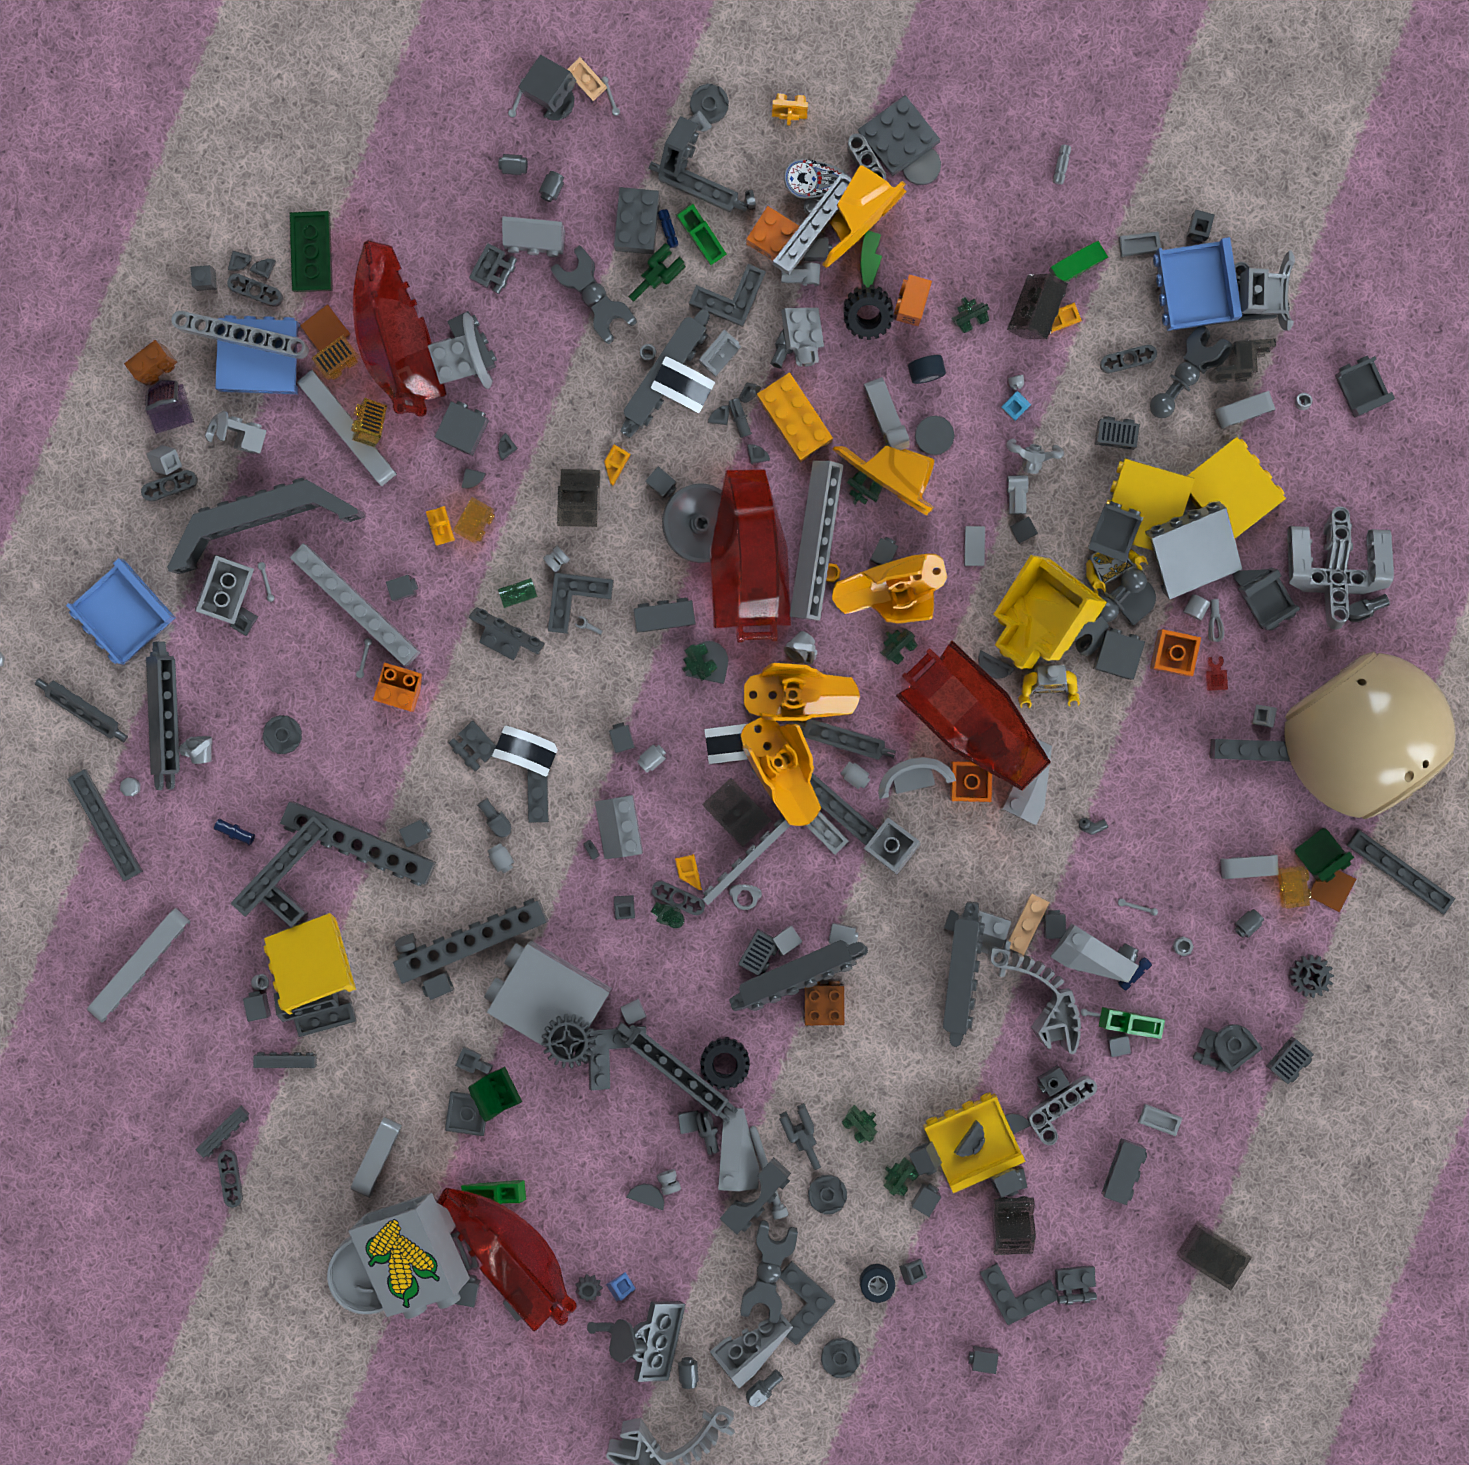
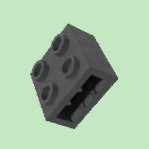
[518,55,576,113]
[659,116,699,177]
[435,401,489,456]
[1093,628,1145,680]

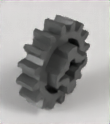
[1289,954,1334,998]

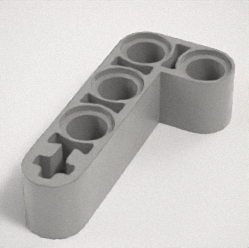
[863,377,910,450]
[1027,1076,1097,1145]
[351,1117,402,1198]

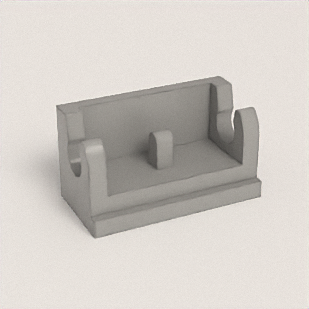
[699,330,741,377]

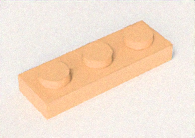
[1008,893,1050,955]

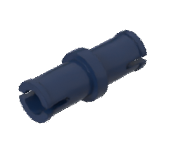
[214,818,255,846]

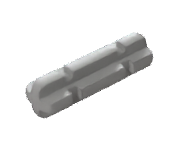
[1053,145,1071,184]

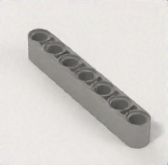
[171,311,309,359]
[297,370,397,486]
[87,908,191,1023]

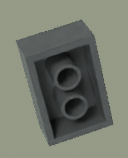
[614,187,660,255]

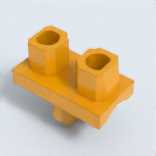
[772,93,808,126]
[426,506,455,546]

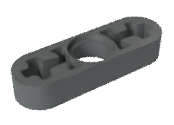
[227,274,283,307]
[1100,345,1157,374]
[141,470,198,502]
[652,881,705,915]
[218,1150,243,1208]

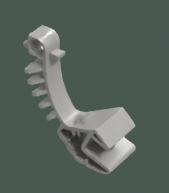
[988,940,1081,1054]
[606,1406,735,1465]

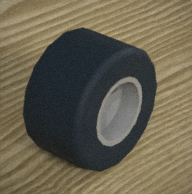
[908,355,946,384]
[859,1264,896,1303]

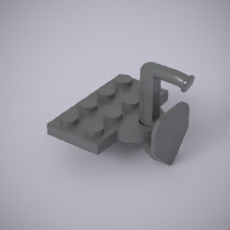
[587,1301,686,1382]

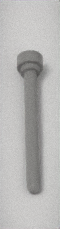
[749,1126,789,1220]

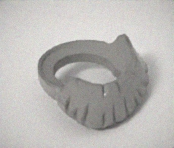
[729,884,762,910]

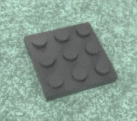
[858,95,940,177]

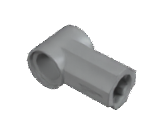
[781,263,820,286]
[1007,475,1028,515]

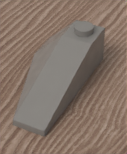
[1001,738,1052,825]
[1050,923,1139,982]
[718,1107,759,1191]
[710,1313,793,1389]

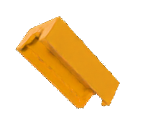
[757,372,833,462]

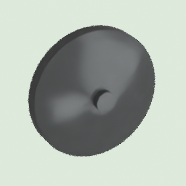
[662,483,739,563]

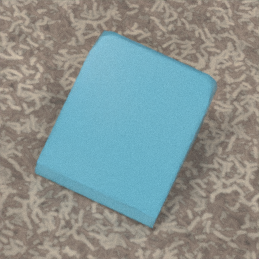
[1001,391,1031,421]

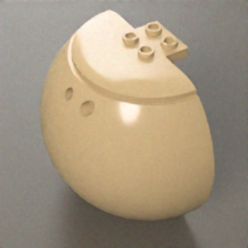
[1285,651,1456,819]

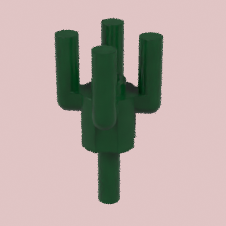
[628,243,686,302]

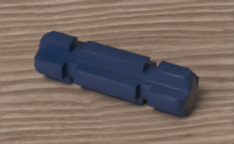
[658,209,679,248]
[1118,957,1152,991]

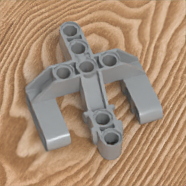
[1287,506,1394,630]

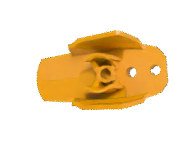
[822,165,907,268]
[832,446,935,515]
[832,554,947,624]
[744,663,860,721]
[740,717,821,826]

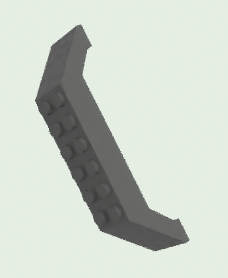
[167,478,365,574]

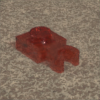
[1206,656,1228,691]

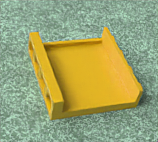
[1187,437,1286,538]
[1106,458,1195,551]
[264,913,356,1015]
[923,1092,1026,1193]

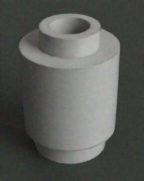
[637,744,666,773]
[840,761,870,789]
[487,843,514,874]

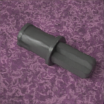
[729,398,752,438]

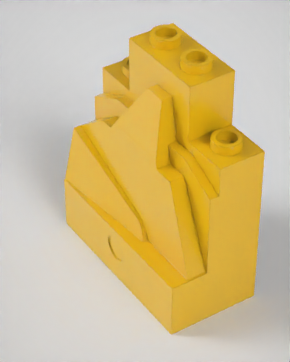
[993,555,1107,669]

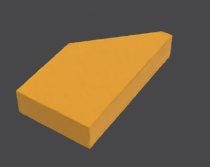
[1046,302,1082,335]
[604,445,631,486]
[675,854,702,890]

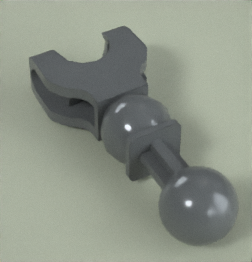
[1150,326,1233,418]
[1075,568,1147,656]

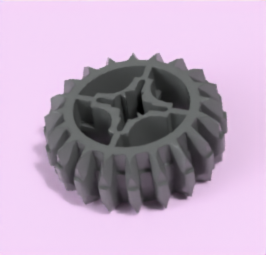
[541,1014,596,1068]

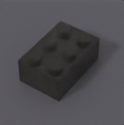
[1007,273,1068,339]
[1176,1221,1252,1291]

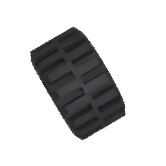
[843,284,894,340]
[700,1037,750,1090]

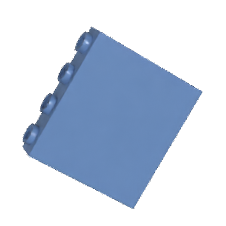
[1153,237,1242,331]
[216,315,300,394]
[66,558,176,665]

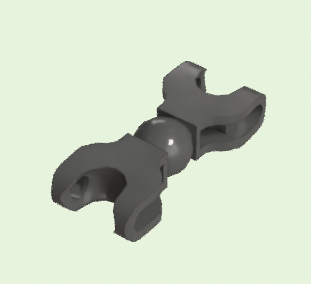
[551,245,637,344]
[740,1220,798,1324]

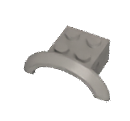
[1240,250,1295,331]
[428,312,493,389]
[205,410,266,454]
[878,757,956,799]

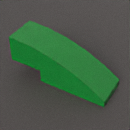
[675,204,727,265]
[860,230,882,288]
[1049,241,1108,287]
[1099,1007,1165,1039]
[461,1180,526,1205]

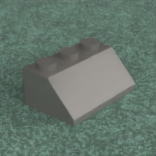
[502,216,565,257]
[194,555,254,624]
[595,795,643,859]

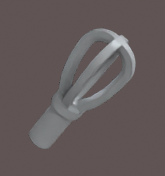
[1208,599,1224,642]

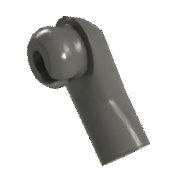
[1078,818,1108,835]

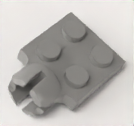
[781,308,824,367]

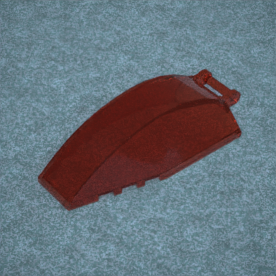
[353,240,447,417]
[710,469,791,643]
[896,640,1051,791]
[437,1188,577,1331]

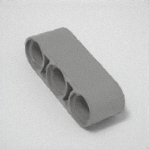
[847,133,886,180]
[1215,391,1276,429]
[1220,855,1279,879]

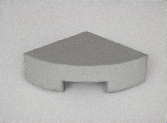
[688,111,712,132]

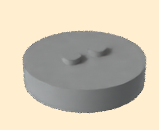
[327,1236,384,1314]

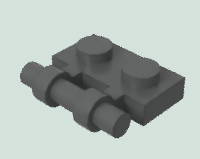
[469,243,517,294]
[449,721,496,772]
[1193,1027,1231,1074]
[1055,1266,1097,1305]

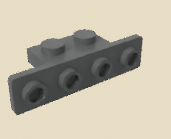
[469,607,545,661]

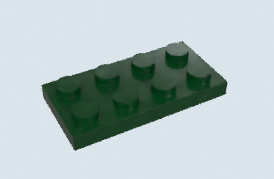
[289,211,333,292]

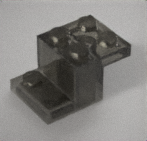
[1209,338,1276,384]
[557,469,601,527]
[702,778,771,847]
[992,1196,1036,1255]

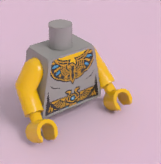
[1086,549,1148,595]
[1018,665,1080,708]

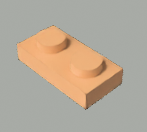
[567,57,607,101]

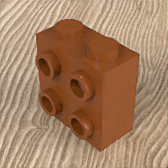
[124,340,177,386]
[804,980,845,1026]

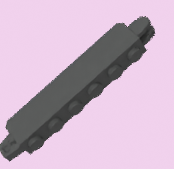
[620,309,710,438]
[146,641,180,790]
[943,901,985,1047]
[729,940,868,1011]
[616,1022,738,1123]

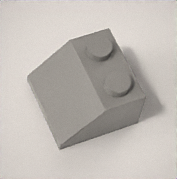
[864,818,921,875]
[979,910,1011,957]

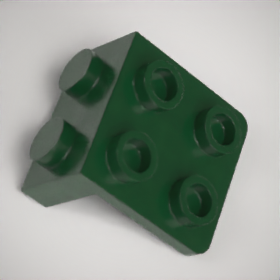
[1294,828,1354,883]
[468,1066,523,1122]

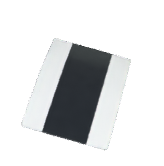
[651,357,715,413]
[705,724,755,764]
[492,726,558,777]

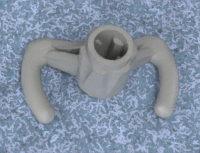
[1006,438,1064,474]

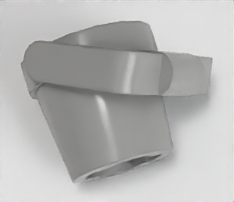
[783,631,817,664]
[179,736,213,764]

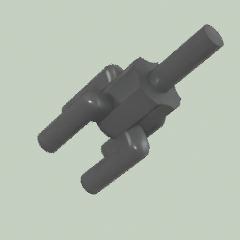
[779,1103,821,1170]

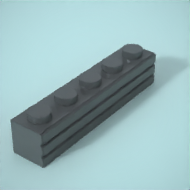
[253,1052,317,1068]
[195,1105,250,1158]

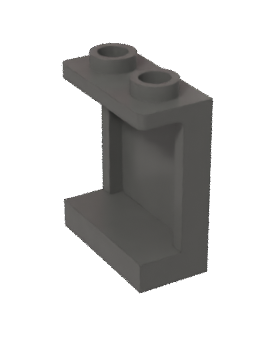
[1335,355,1395,418]
[1087,501,1144,563]
[1238,567,1300,631]

